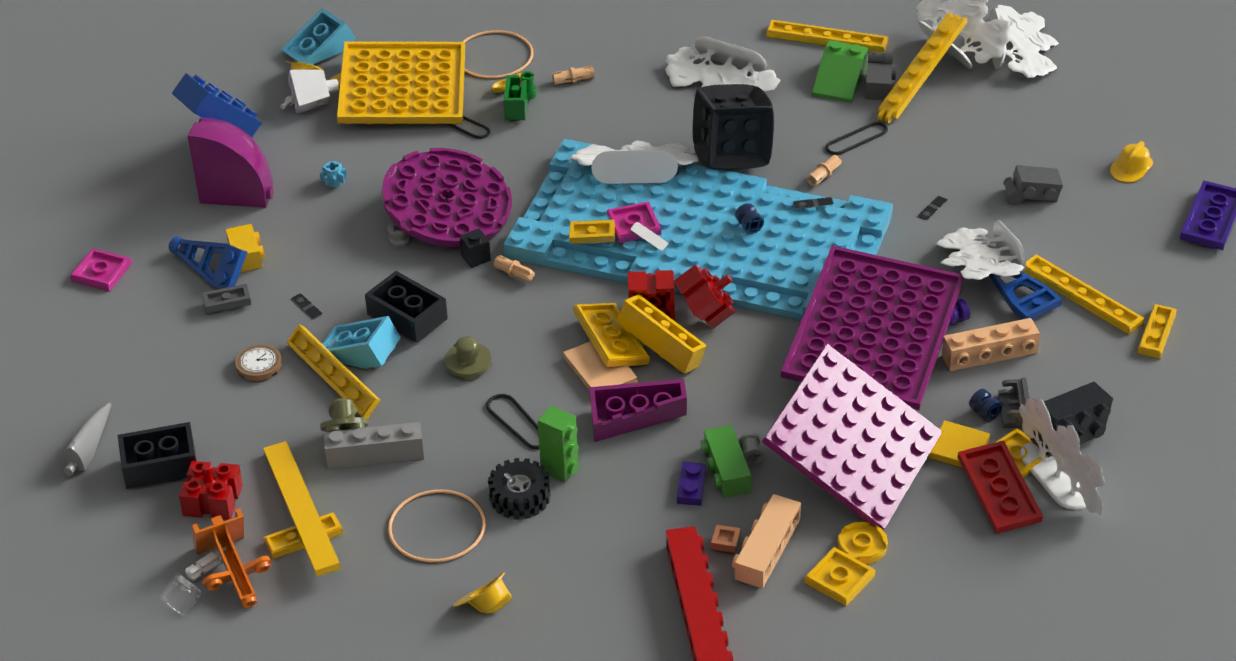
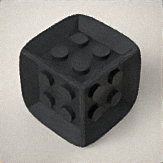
[692,84,774,170]

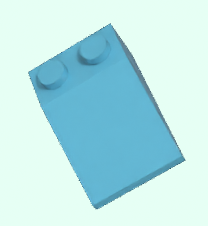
[281,8,356,65]
[322,316,401,369]

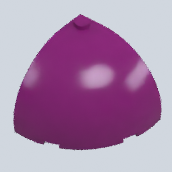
[187,118,274,208]

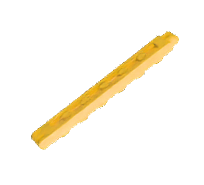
[877,13,967,123]

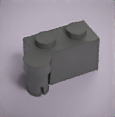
[865,51,896,100]
[1003,165,1063,205]

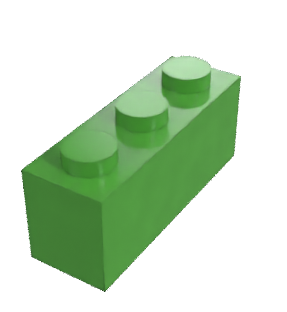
[537,405,579,482]
[700,425,751,498]

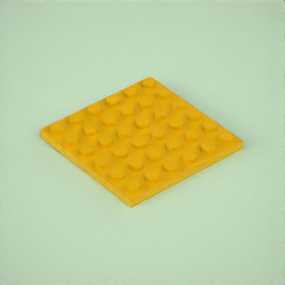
[337,41,465,124]

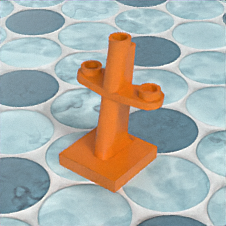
[192,509,271,608]

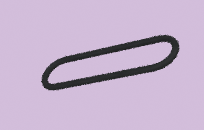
[446,116,491,139]
[826,122,888,155]

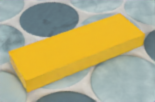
[1137,304,1177,359]
[264,512,343,559]

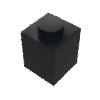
[460,229,491,268]

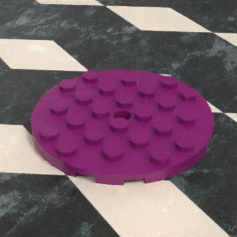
[381,148,512,248]

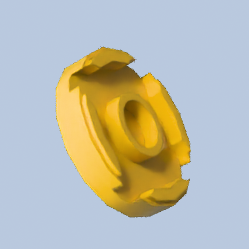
[837,522,888,564]

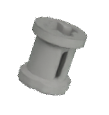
[739,432,764,465]

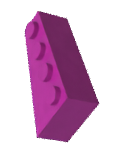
[589,379,687,442]

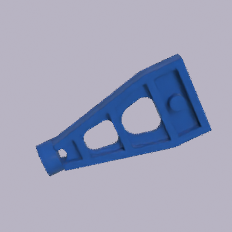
[169,236,247,289]
[989,261,1062,320]

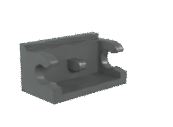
[998,378,1029,428]

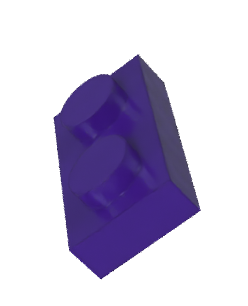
[677,462,707,506]

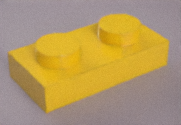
[569,220,615,244]

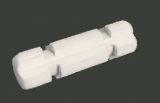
[185,547,226,581]

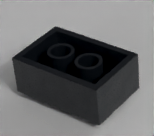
[365,271,448,343]
[1030,382,1113,457]
[117,422,197,489]

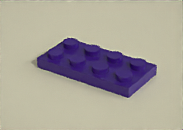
[1180,180,1236,250]

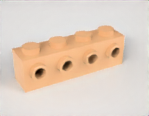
[942,318,1040,371]
[732,494,801,589]

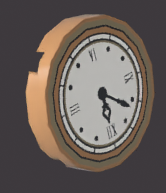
[235,344,282,382]

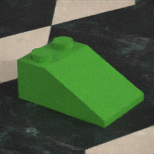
[812,41,868,103]

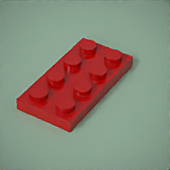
[957,440,1043,534]

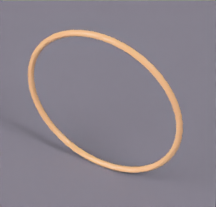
[462,30,533,79]
[388,489,486,563]

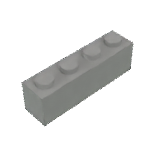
[324,422,424,469]

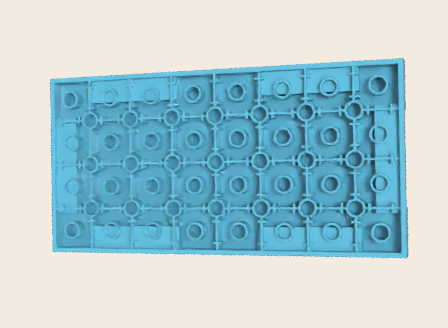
[504,139,893,320]

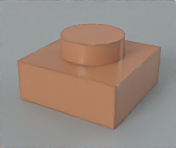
[711,524,741,553]

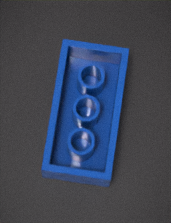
[171,73,262,137]

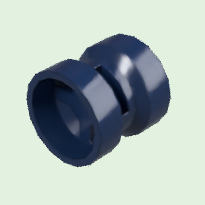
[735,203,764,234]
[969,389,1003,422]

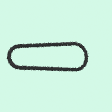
[486,394,539,449]

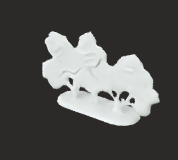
[916,0,1010,69]
[987,5,1059,78]
[665,36,781,91]
[569,140,699,184]
[936,220,1026,280]
[1019,398,1105,515]

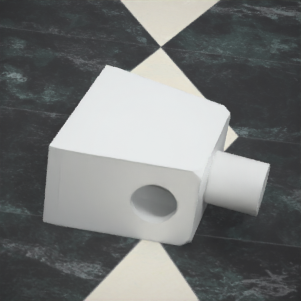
[288,70,339,114]

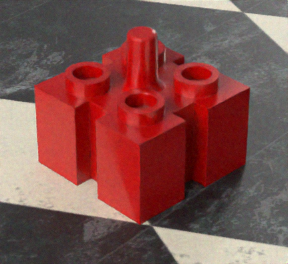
[674,264,735,328]
[628,270,675,321]
[179,461,243,520]

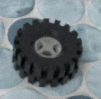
[488,458,551,519]

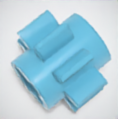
[320,161,347,188]

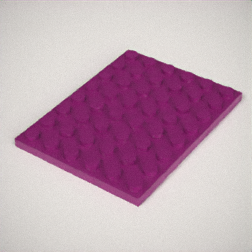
[781,245,964,410]

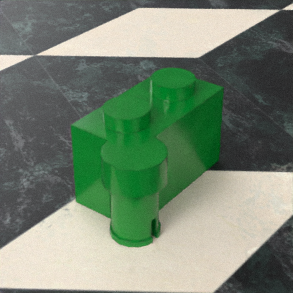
[503,71,537,121]

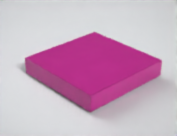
[607,202,661,243]
[70,248,132,291]

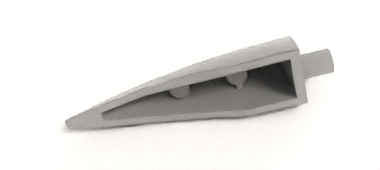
[62,402,111,476]

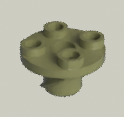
[445,336,492,381]
[320,398,368,432]

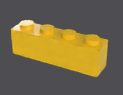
[617,294,707,374]

